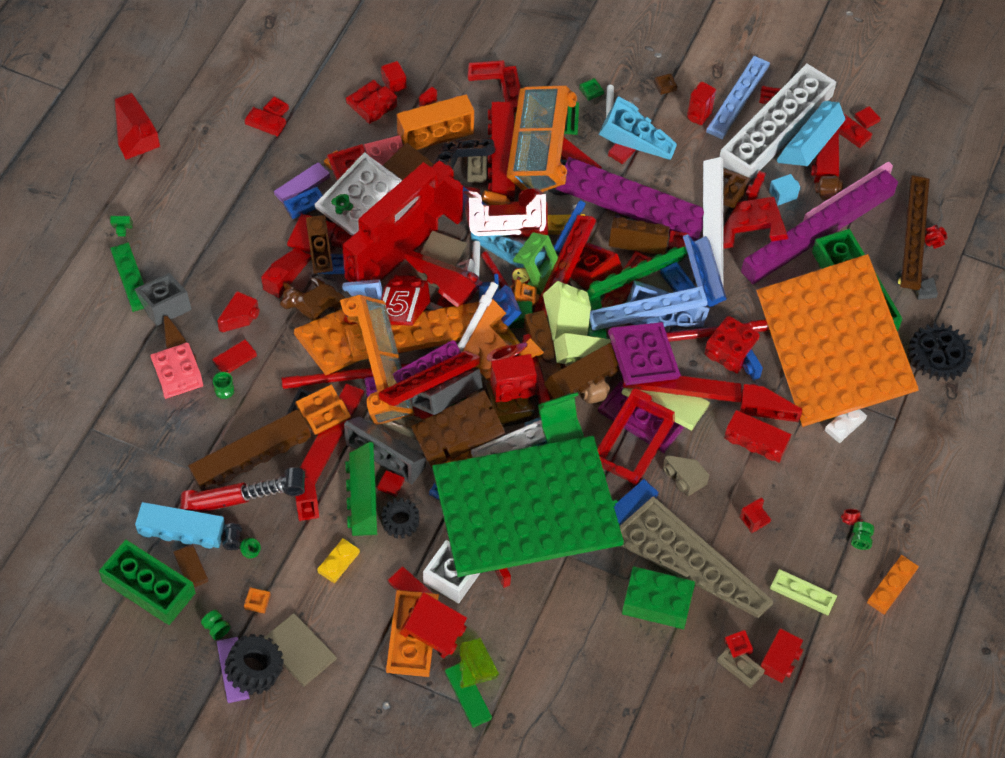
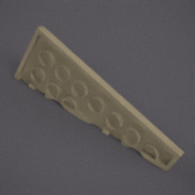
[620,496,773,618]

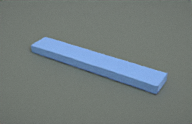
[706,56,770,140]
[589,286,707,331]

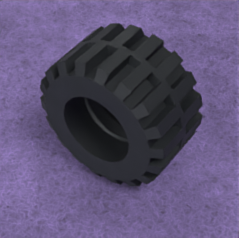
[224,634,284,695]

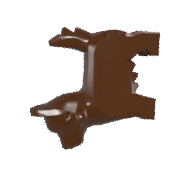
[280,277,345,321]

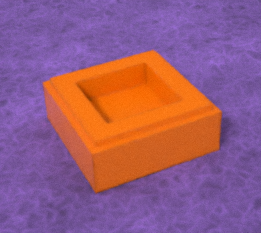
[244,587,271,614]

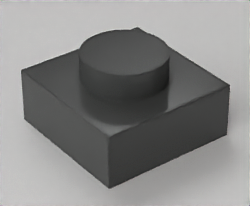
[915,278,938,300]

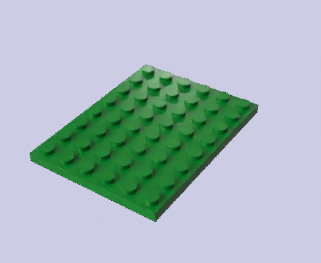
[432,436,624,577]

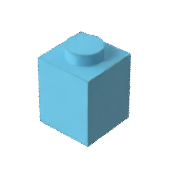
[769,174,800,205]

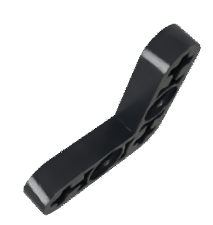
[434,139,496,169]

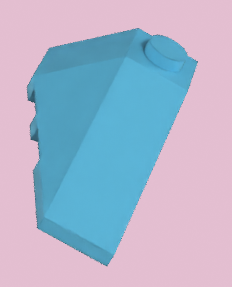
[599,96,677,160]

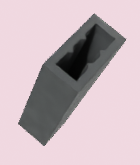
[411,367,482,415]

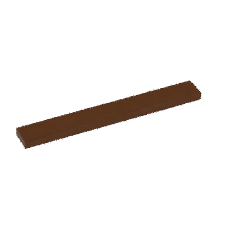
[900,175,930,290]

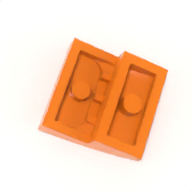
[296,384,351,435]

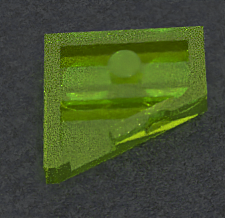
[460,638,499,688]

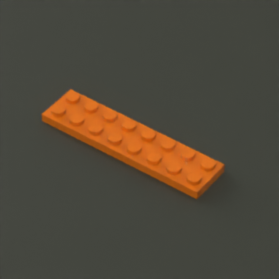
[345,299,508,362]

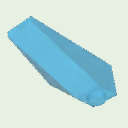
[471,232,547,268]

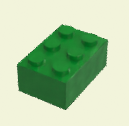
[622,566,695,630]

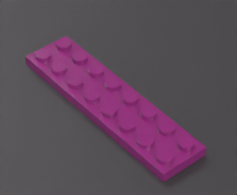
[556,157,704,241]

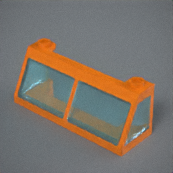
[507,86,577,192]
[340,295,414,426]

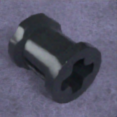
[223,523,242,550]

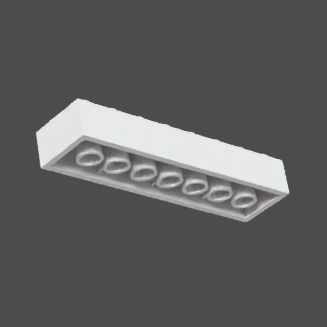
[720,64,836,179]

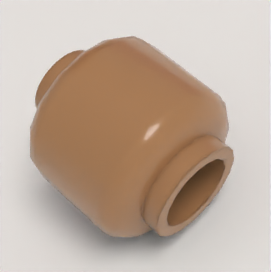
[579,380,610,404]

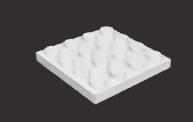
[315,152,419,236]

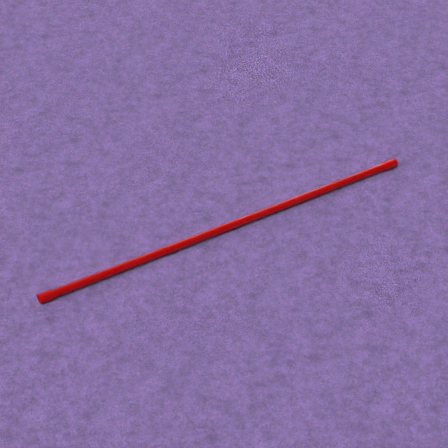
[281,320,769,389]

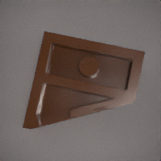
[723,168,751,208]

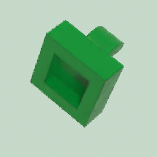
[110,216,133,237]

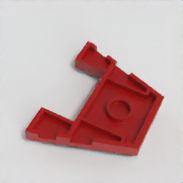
[723,197,789,249]

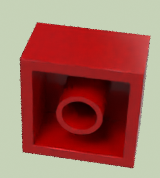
[490,354,537,402]

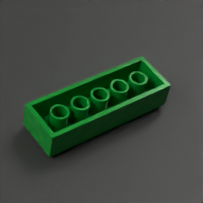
[812,229,903,331]

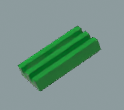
[564,102,579,135]

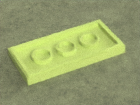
[621,388,710,431]

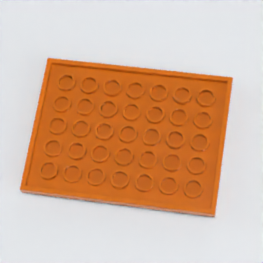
[756,254,919,427]

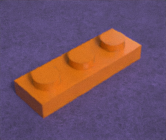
[867,555,919,615]

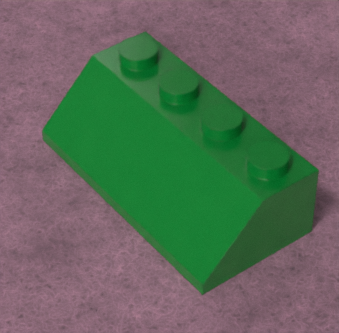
[345,442,377,536]

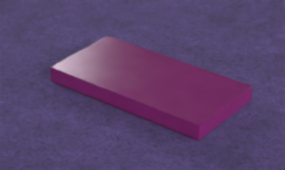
[598,381,685,453]

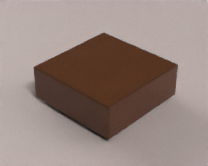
[654,73,678,95]

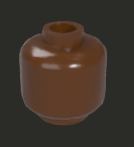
[815,175,843,200]

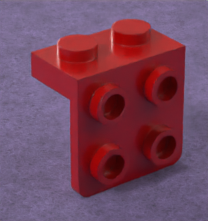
[704,316,760,374]

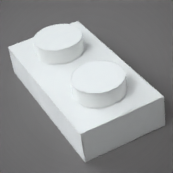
[825,409,867,443]

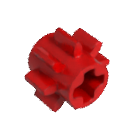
[925,224,948,249]

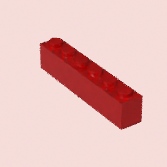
[488,102,515,202]

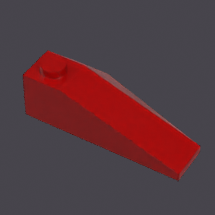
[115,93,160,160]
[404,251,483,307]

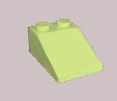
[543,281,591,341]

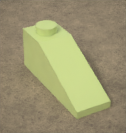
[554,333,611,366]

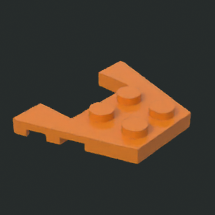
[462,300,544,381]

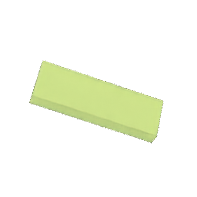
[770,569,837,615]

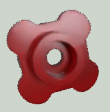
[841,509,863,525]

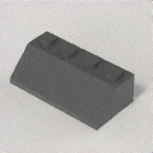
[344,417,426,485]

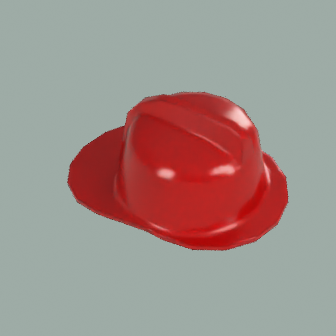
[486,343,528,362]

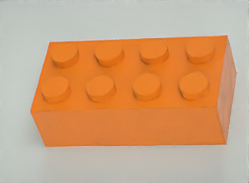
[397,94,474,150]

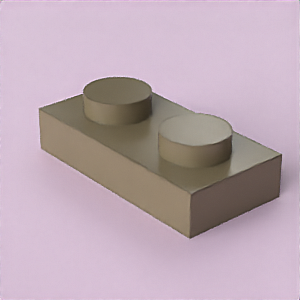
[468,156,487,183]
[717,648,765,688]

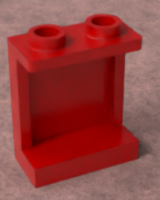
[399,592,467,659]

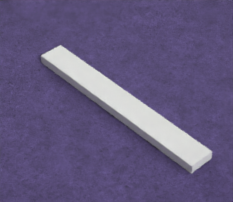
[703,157,723,284]

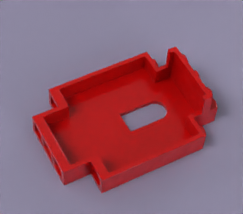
[343,160,463,282]

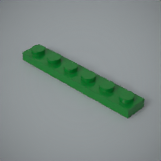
[587,246,688,300]

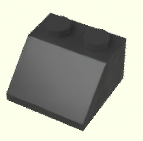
[135,273,192,326]

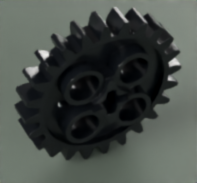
[908,323,973,382]

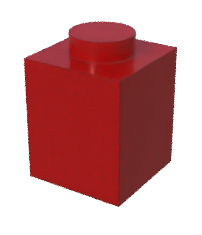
[381,61,407,92]

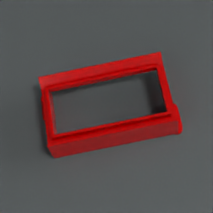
[597,388,675,486]

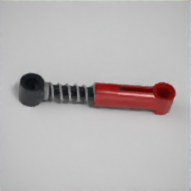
[180,468,305,513]

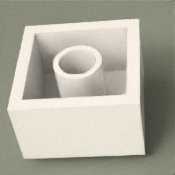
[423,540,480,604]

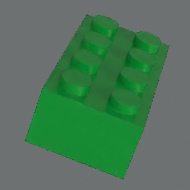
[99,539,196,625]

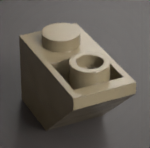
[663,455,709,496]

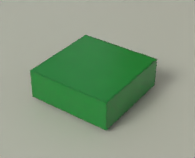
[579,78,604,101]

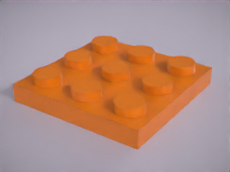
[294,309,358,375]

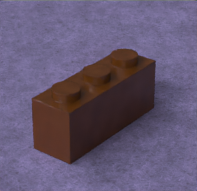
[609,217,670,255]

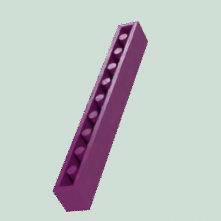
[741,170,898,285]

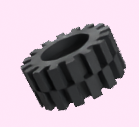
[382,498,419,539]

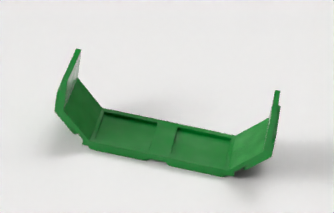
[539,392,618,506]

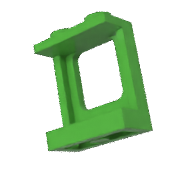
[513,233,558,295]

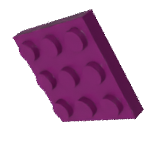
[608,322,681,385]

